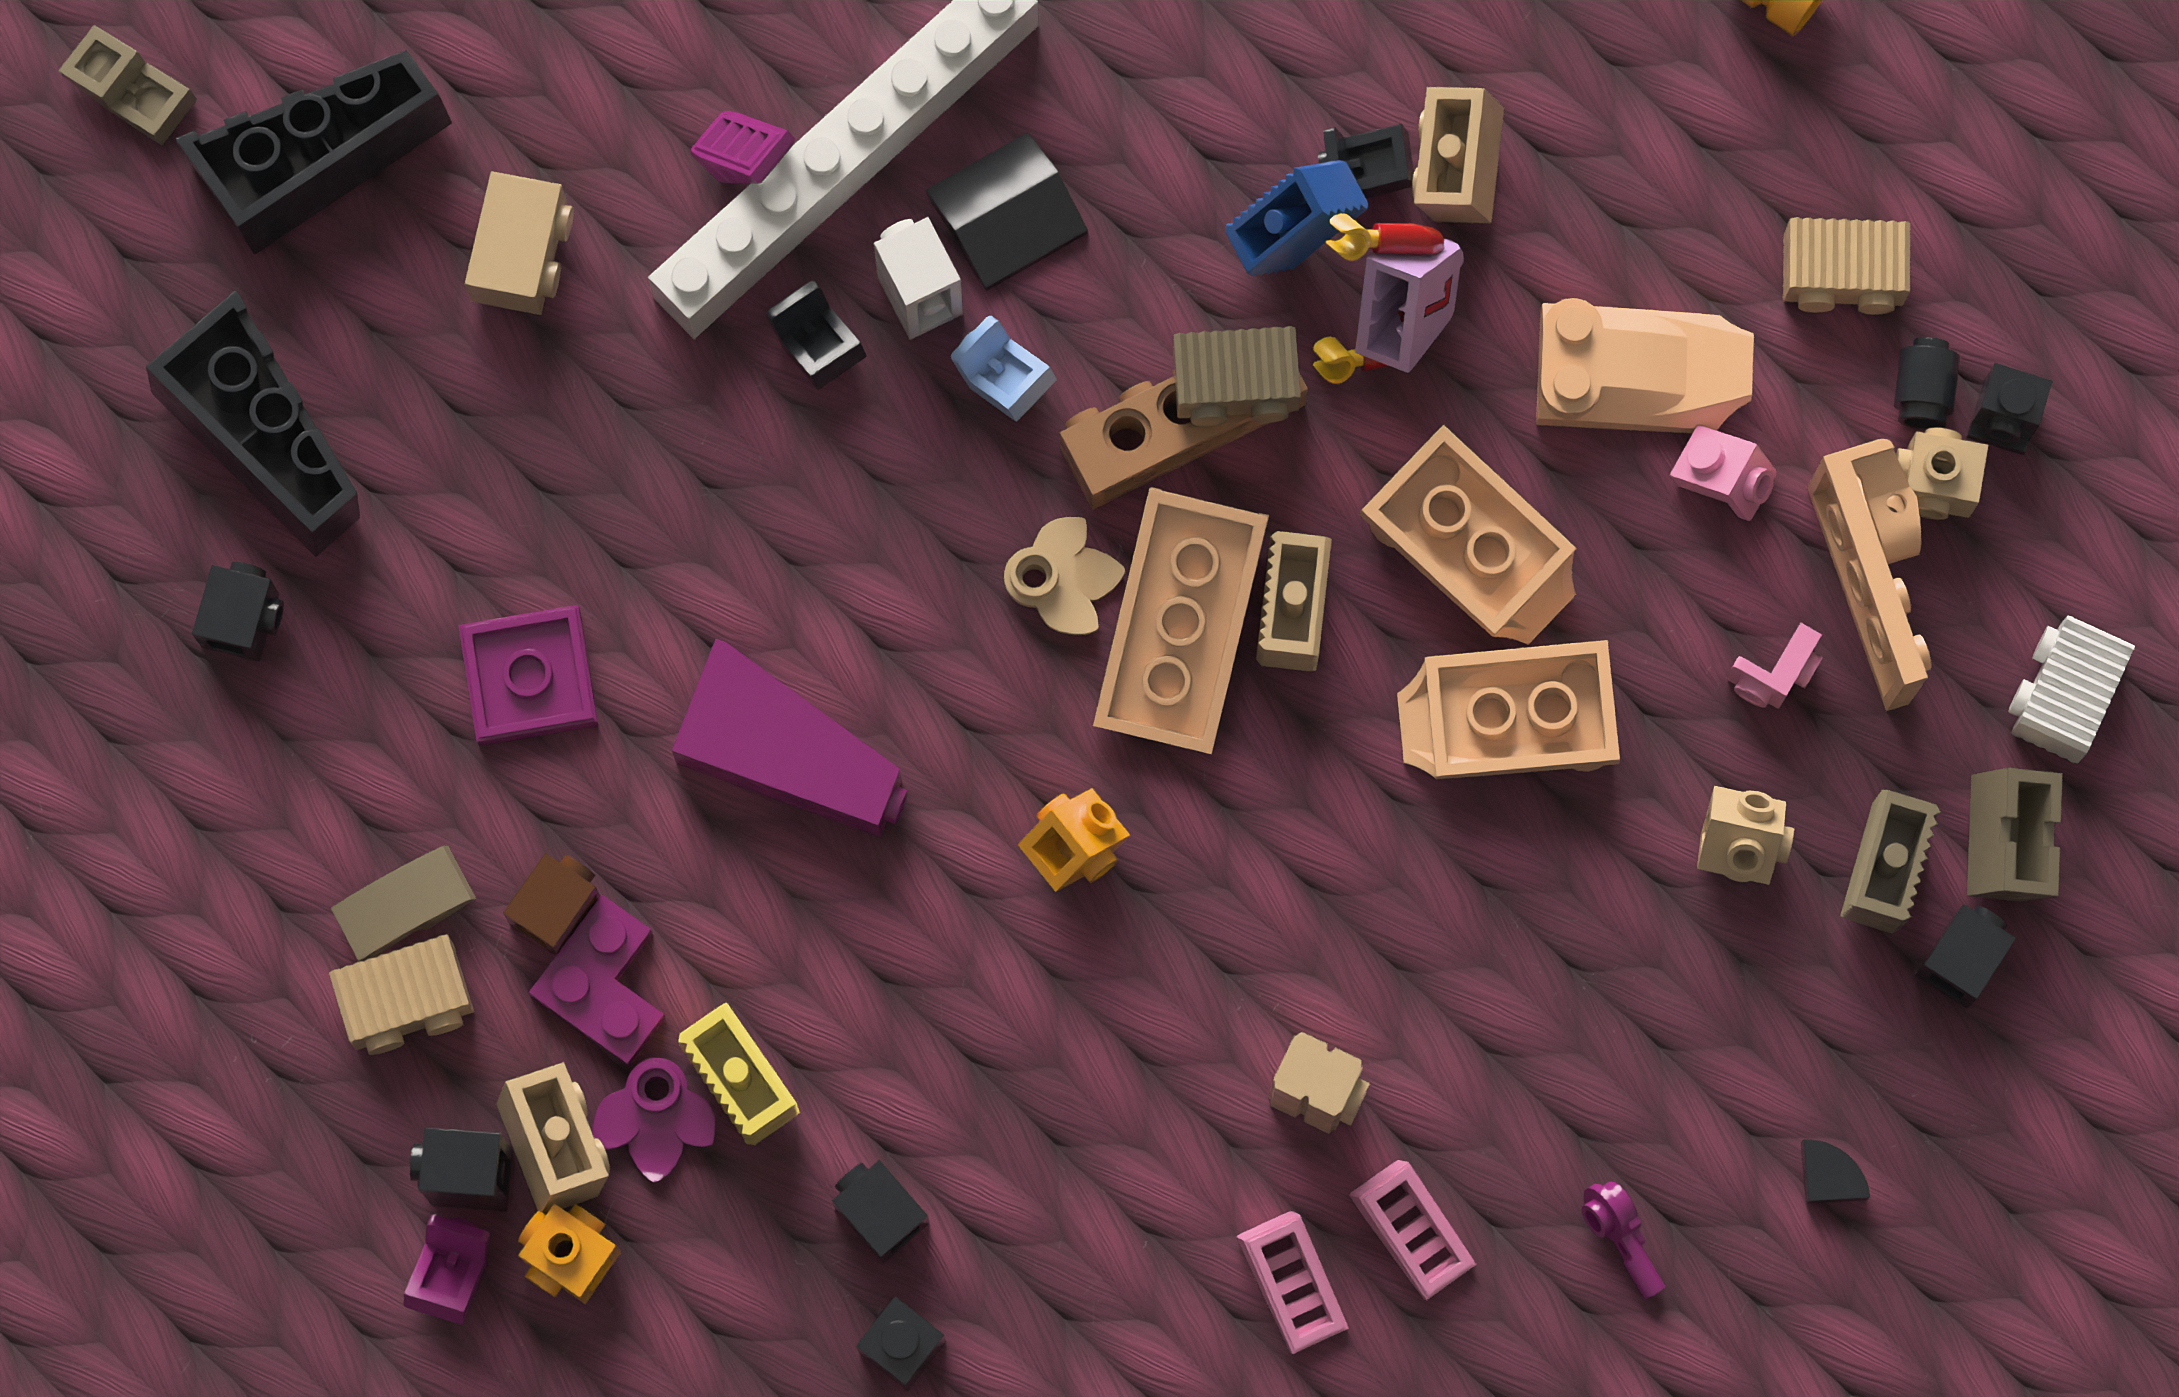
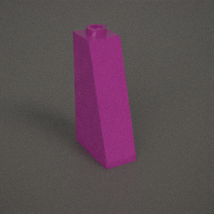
[672,639,908,837]

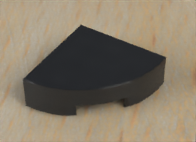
[1801,1139,1871,1204]

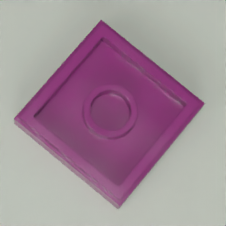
[458,605,599,746]

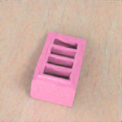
[1349,1160,1477,1300]
[1237,1211,1349,1354]

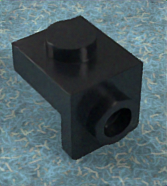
[1318,124,1414,198]
[766,281,867,390]

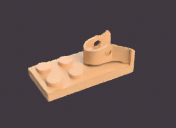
[1807,439,1931,711]
[1093,487,1269,754]

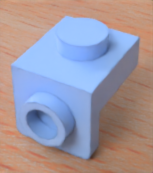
[951,316,1057,422]

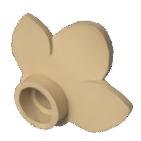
[1004,517,1125,635]

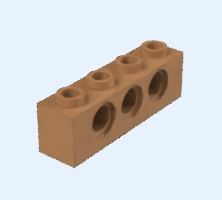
[1060,327,1308,510]

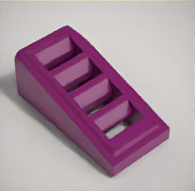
[691,111,796,184]

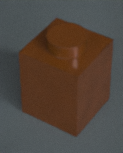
[503,853,600,955]

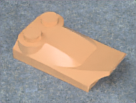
[1536,298,1754,433]
[1359,425,1577,645]
[1397,640,1620,779]

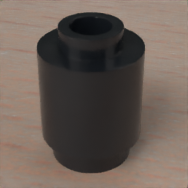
[1894,337,1960,429]

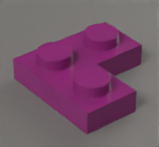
[529,895,666,1067]

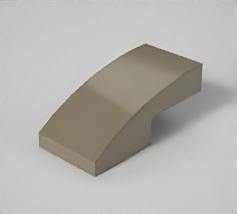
[59,25,198,145]
[331,846,476,961]

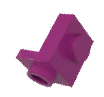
[403,1215,490,1325]

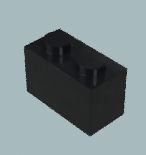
[410,1128,513,1211]

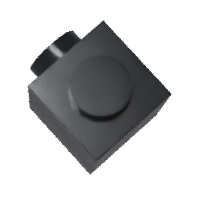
[192,562,284,662]

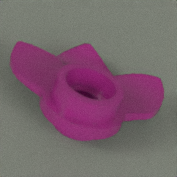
[592,1058,716,1183]

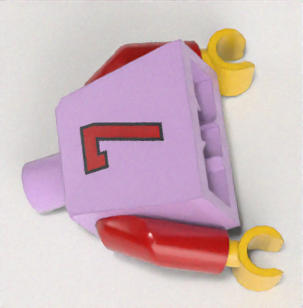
[1313,214,1464,384]

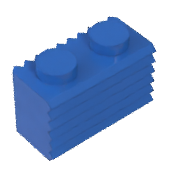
[1225,160,1368,277]

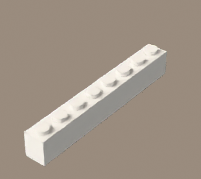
[648,0,1038,339]

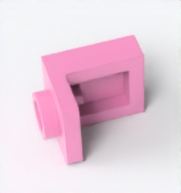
[1670,425,1777,521]
[1727,623,1823,709]

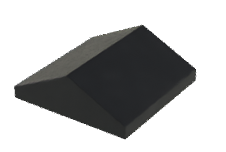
[926,132,1088,291]

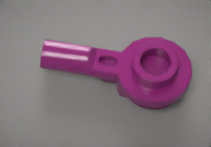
[1581,1181,1666,1299]

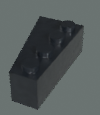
[175,50,452,255]
[146,290,360,557]

